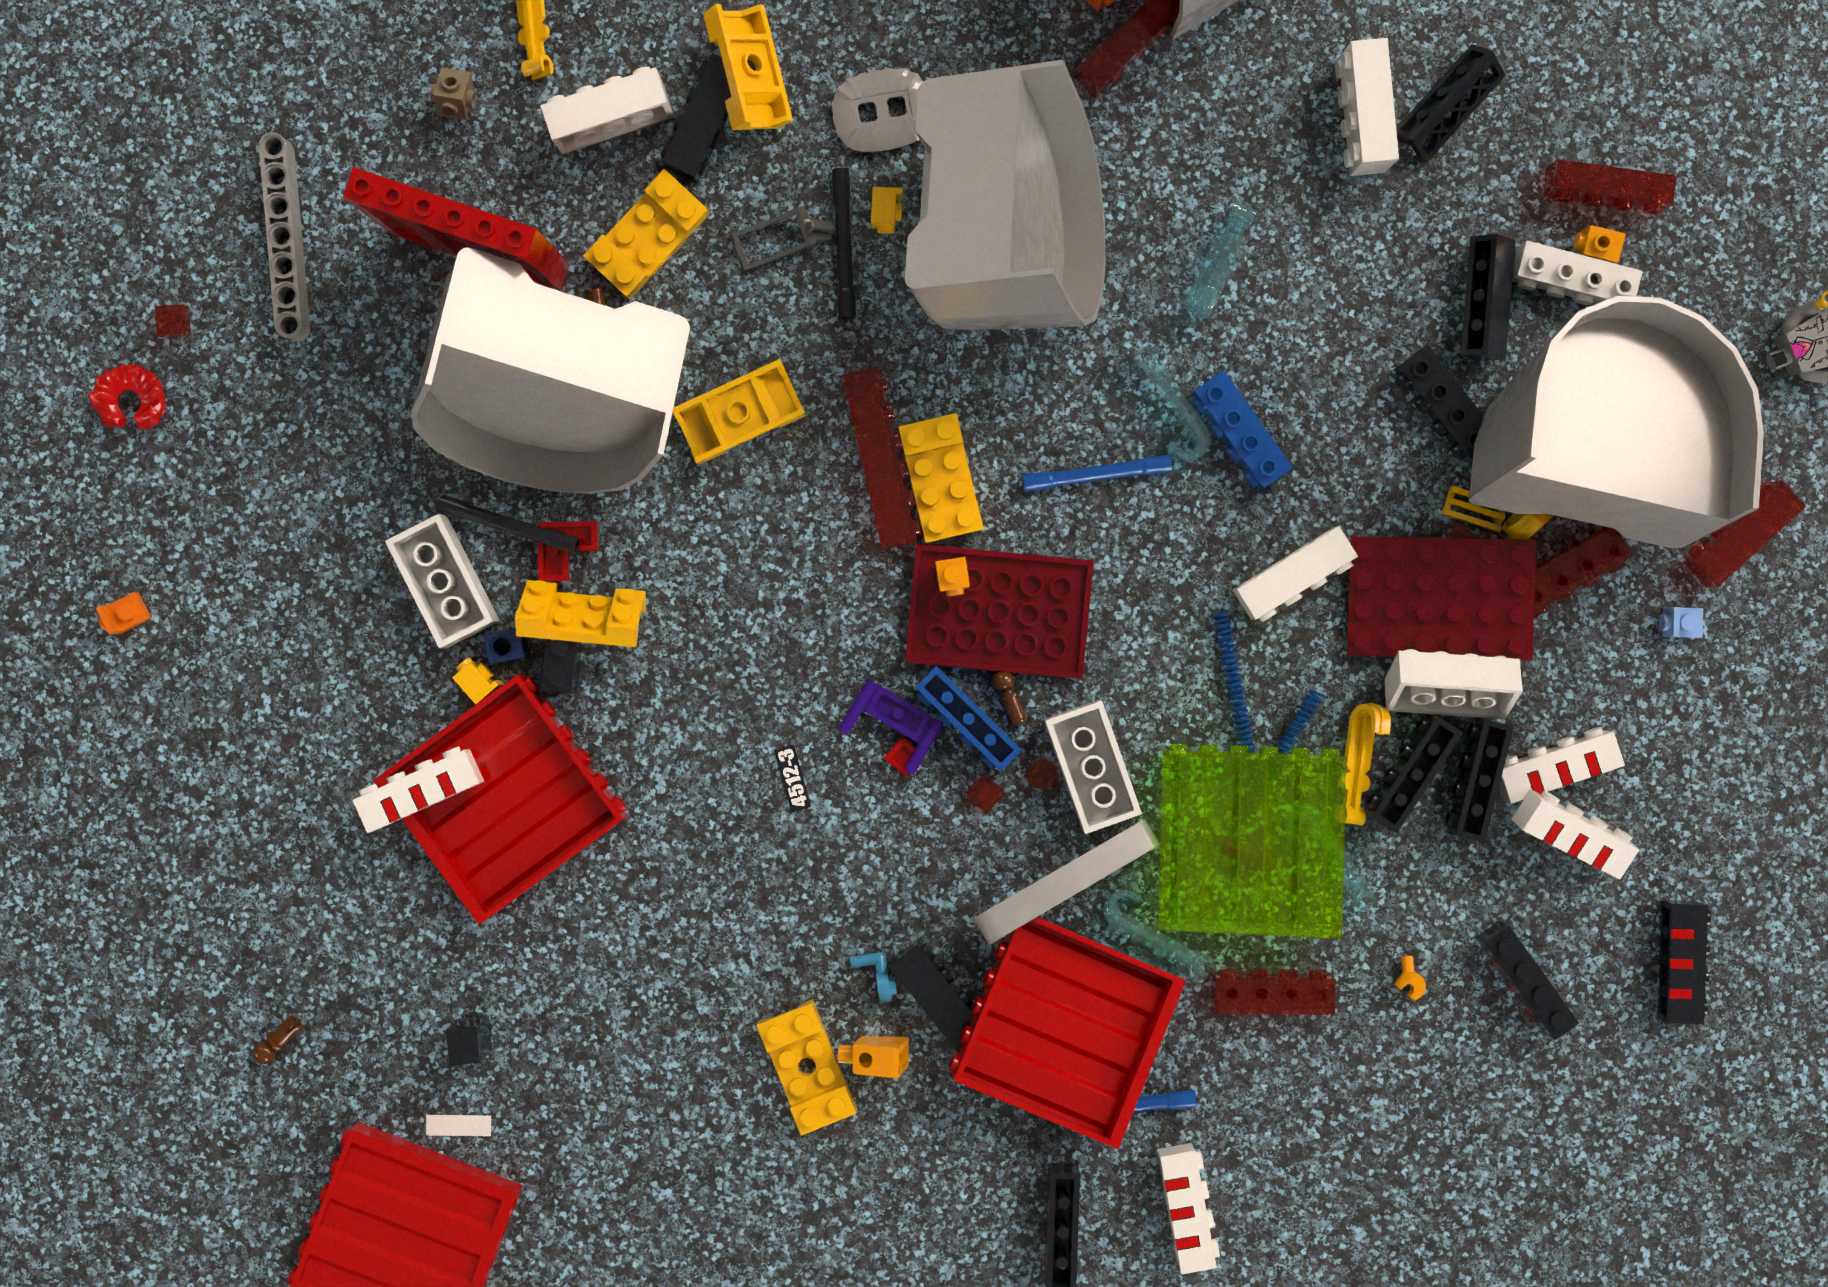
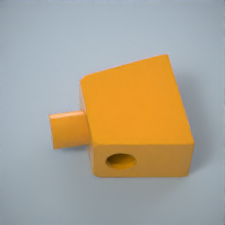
[838,1036,909,1078]

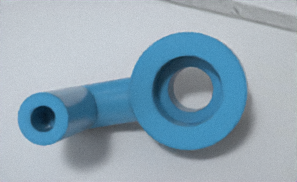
[850,952,897,1003]

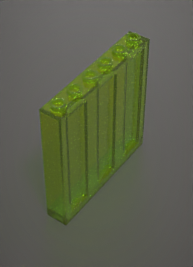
[1158,743,1346,939]

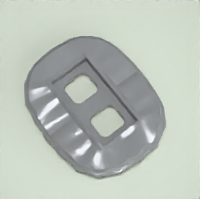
[831,68,923,152]

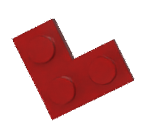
[537,521,599,582]

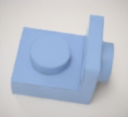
[1659,607,1703,638]

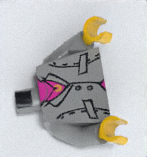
[1766,289,1828,384]

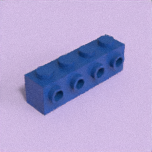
[1191,370,1293,490]
[915,666,1022,771]

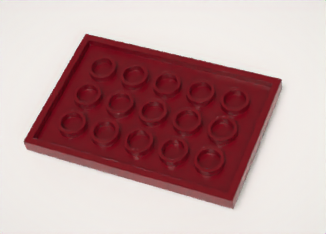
[1347,536,1536,661]
[905,544,1094,679]

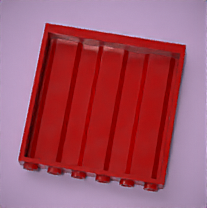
[343,167,570,291]
[373,674,628,925]
[948,917,1186,1149]
[287,1122,523,1287]

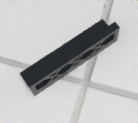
[1396,44,1506,163]

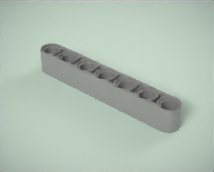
[259,132,310,342]
[973,819,1160,945]

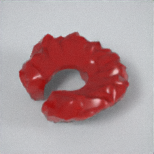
[88,364,166,430]

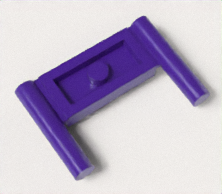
[838,679,944,775]

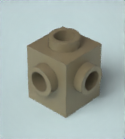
[430,68,476,120]

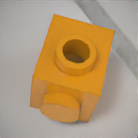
[1573,225,1626,264]
[935,557,970,597]

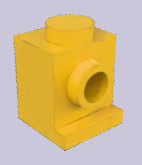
[871,187,903,234]
[452,657,504,704]

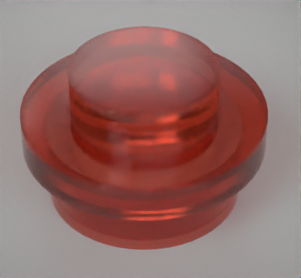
[1028,759,1057,789]

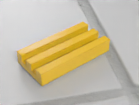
[1441,486,1506,532]

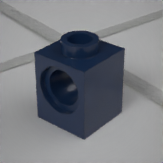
[481,629,530,664]

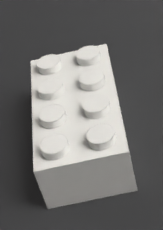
[1335,38,1399,176]
[540,67,674,154]
[385,514,500,648]
[1385,649,1523,719]
[1043,700,1142,834]

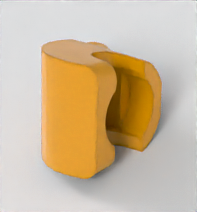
[1394,956,1426,1001]

